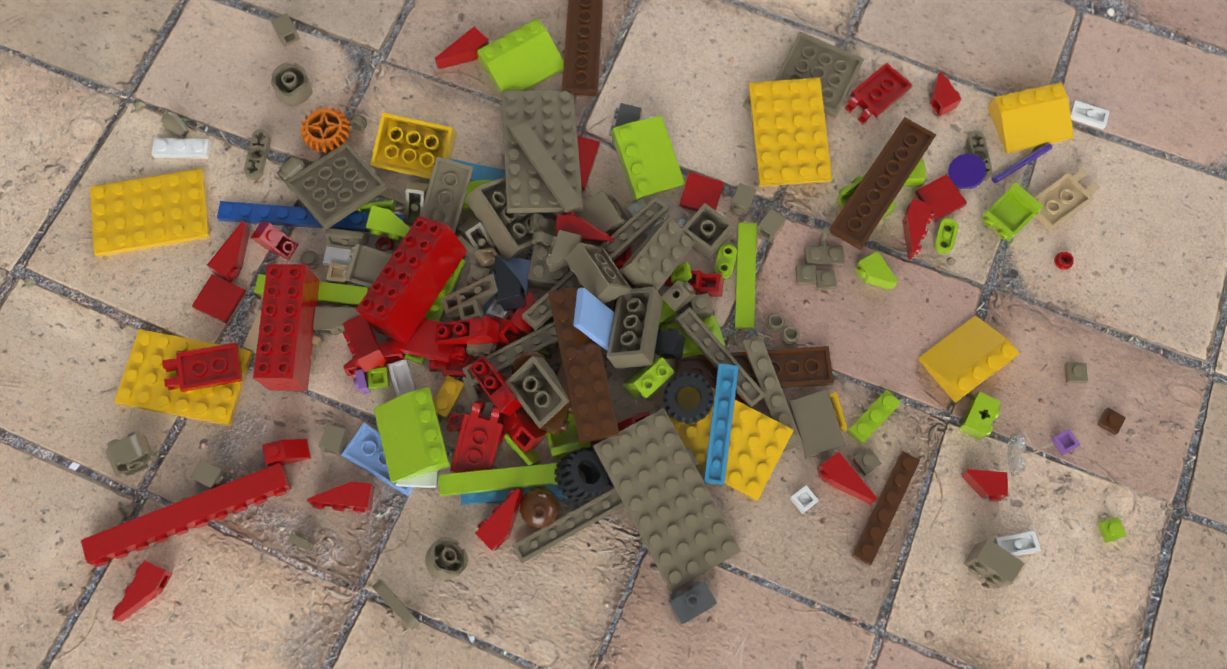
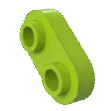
[934,218,958,254]
[714,243,737,280]

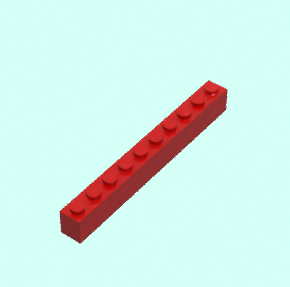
[80,463,292,567]

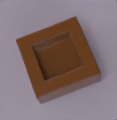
[1097,407,1126,435]

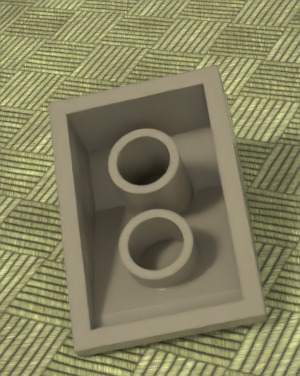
[505,356,569,428]

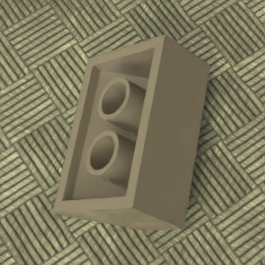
[565,243,632,303]

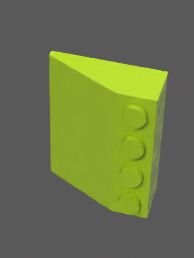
[477,18,564,94]
[610,116,685,202]
[374,387,450,483]

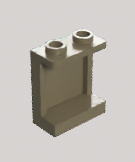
[344,243,392,287]

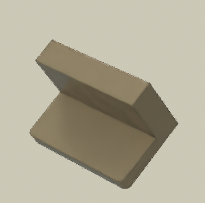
[325,228,369,250]

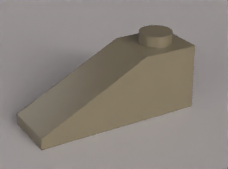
[442,274,498,321]

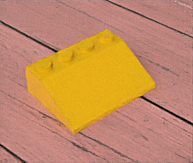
[988,82,1074,154]
[370,112,457,179]
[918,316,1020,403]

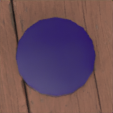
[948,154,986,189]

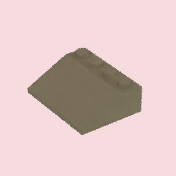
[465,177,543,261]

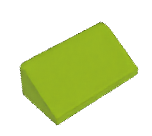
[357,199,396,212]
[504,434,541,466]

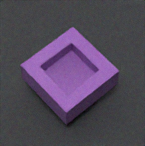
[353,369,370,395]
[1051,429,1080,456]

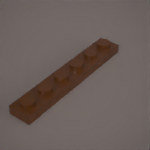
[852,451,920,566]

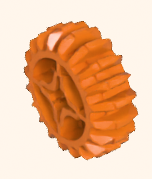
[300,106,351,154]

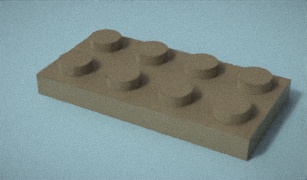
[420,156,474,234]

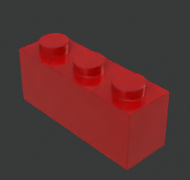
[342,315,386,372]

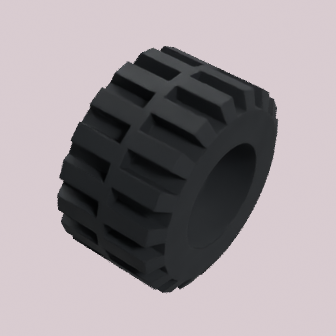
[663,372,713,424]
[554,448,609,503]

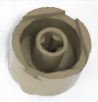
[271,63,313,107]
[106,431,156,477]

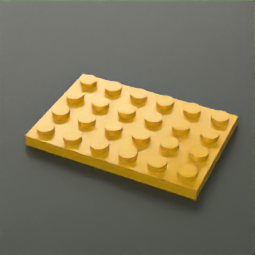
[748,78,832,187]
[90,168,210,257]
[114,329,253,426]
[667,387,794,501]

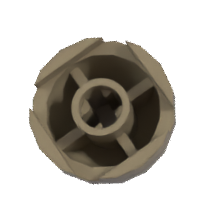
[425,537,468,580]

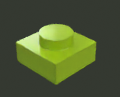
[671,262,692,284]
[367,367,389,390]
[1097,517,1127,543]

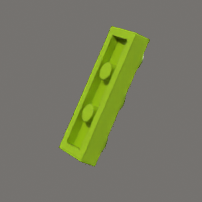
[847,390,901,444]

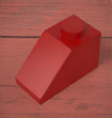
[492,316,524,348]
[262,439,311,467]
[962,469,1008,502]

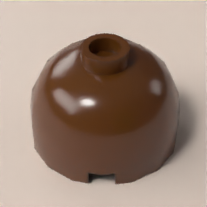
[520,487,560,529]

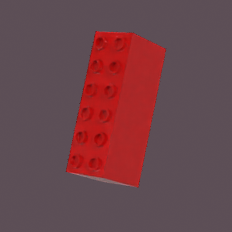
[356,216,467,344]
[253,264,320,391]

